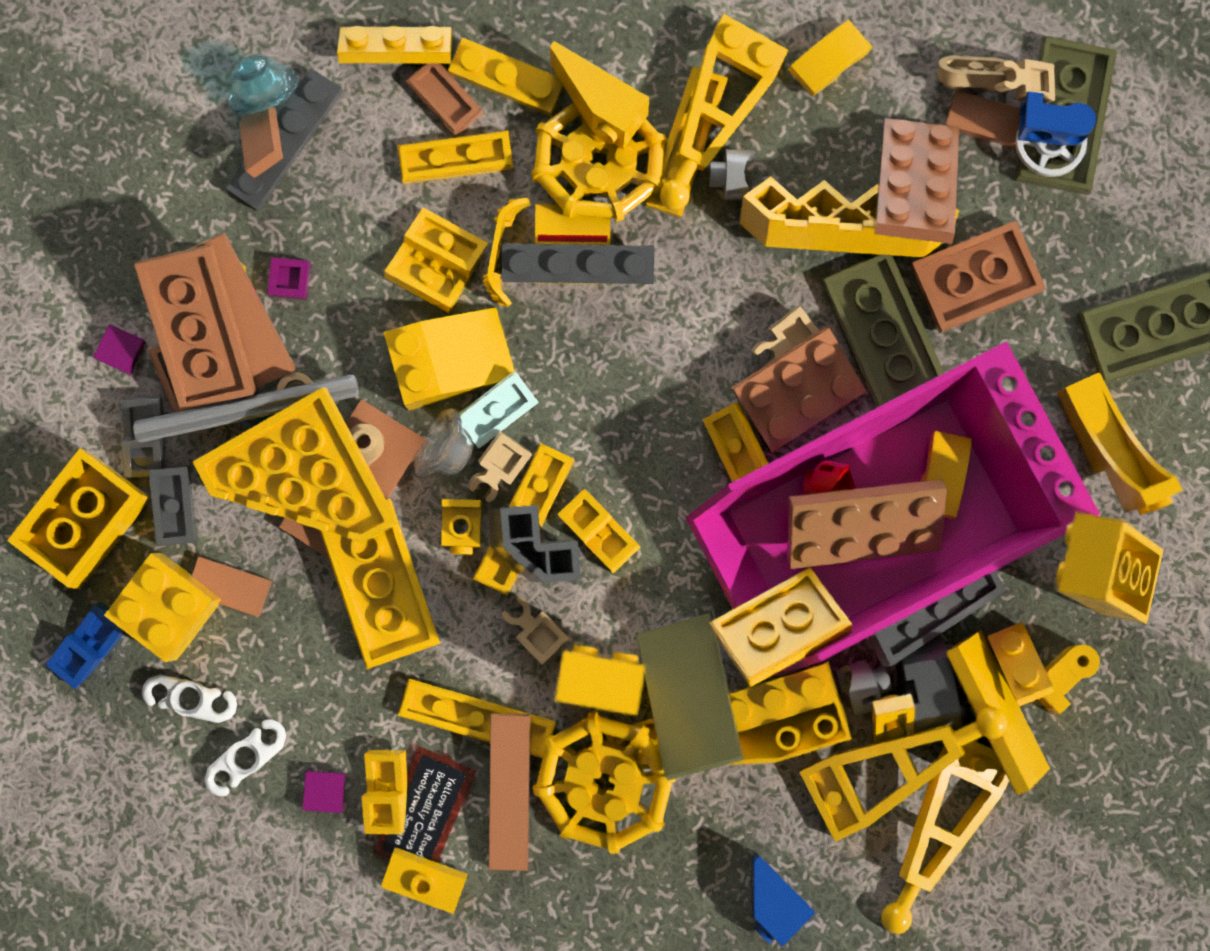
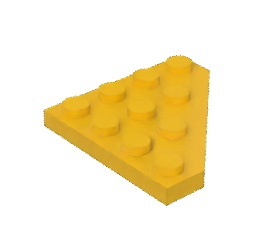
[193,387,399,543]

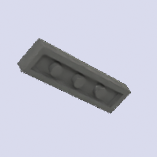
[226,68,343,212]
[502,243,654,284]
[868,570,1006,666]

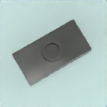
[149,466,197,546]

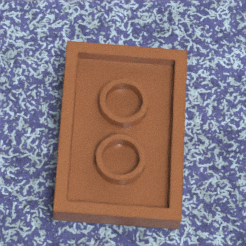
[910,220,1046,334]
[731,327,867,453]

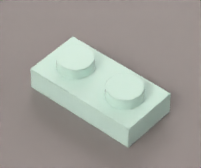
[454,371,539,449]

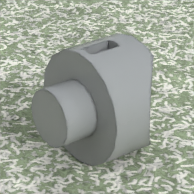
[709,149,755,200]
[836,659,892,716]

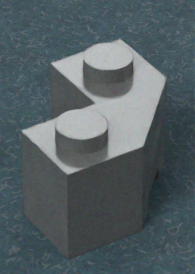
[488,505,581,583]
[895,634,967,746]

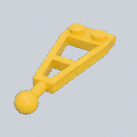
[660,14,788,210]
[799,707,1008,842]
[881,730,1009,934]

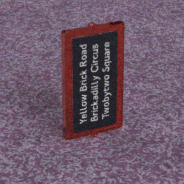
[373,746,477,863]

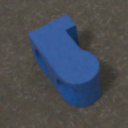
[1018,91,1096,146]

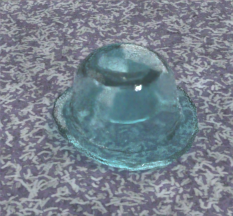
[228,54,299,114]

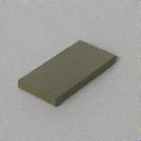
[1015,36,1117,195]
[819,254,944,408]
[1077,271,1210,383]
[637,613,744,781]

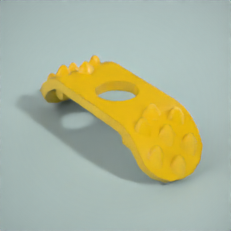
[483,198,531,308]

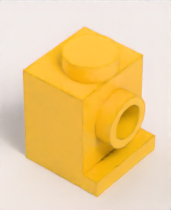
[441,499,483,555]

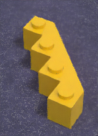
[739,177,959,257]

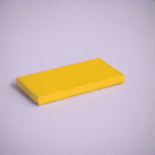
[319,499,441,669]
[946,630,1050,795]

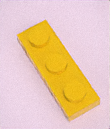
[337,26,452,63]
[448,37,564,116]

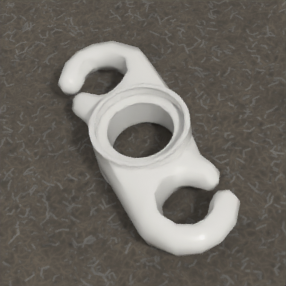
[142,674,237,723]
[204,719,286,796]

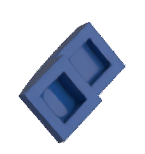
[46,602,125,689]

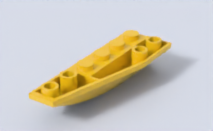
[605,661,851,769]

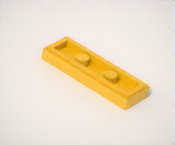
[397,130,514,184]

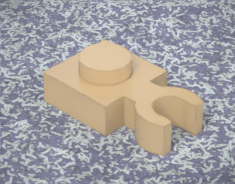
[994,59,1055,104]
[751,306,819,367]
[468,431,532,503]
[502,597,570,665]

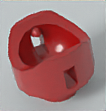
[803,460,856,495]

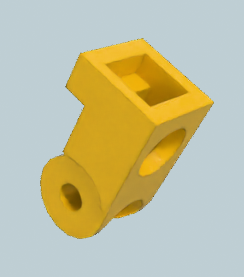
[1038,644,1100,714]

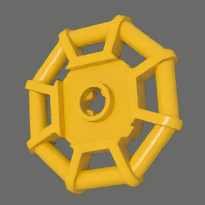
[530,102,668,222]
[533,712,676,854]

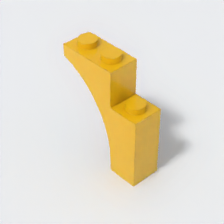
[1057,372,1183,515]

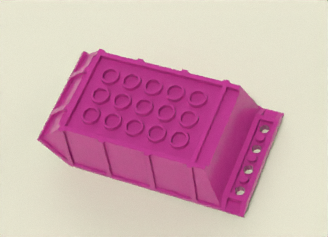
[685,341,1101,678]

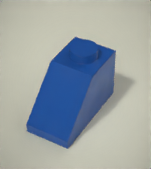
[751,852,815,947]

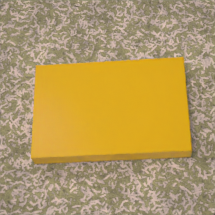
[709,567,852,687]

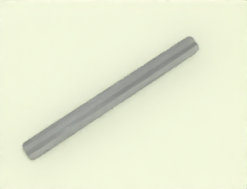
[133,375,359,443]

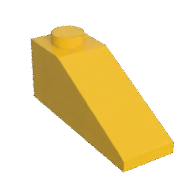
[550,41,650,149]

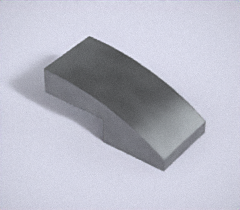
[121,396,164,478]

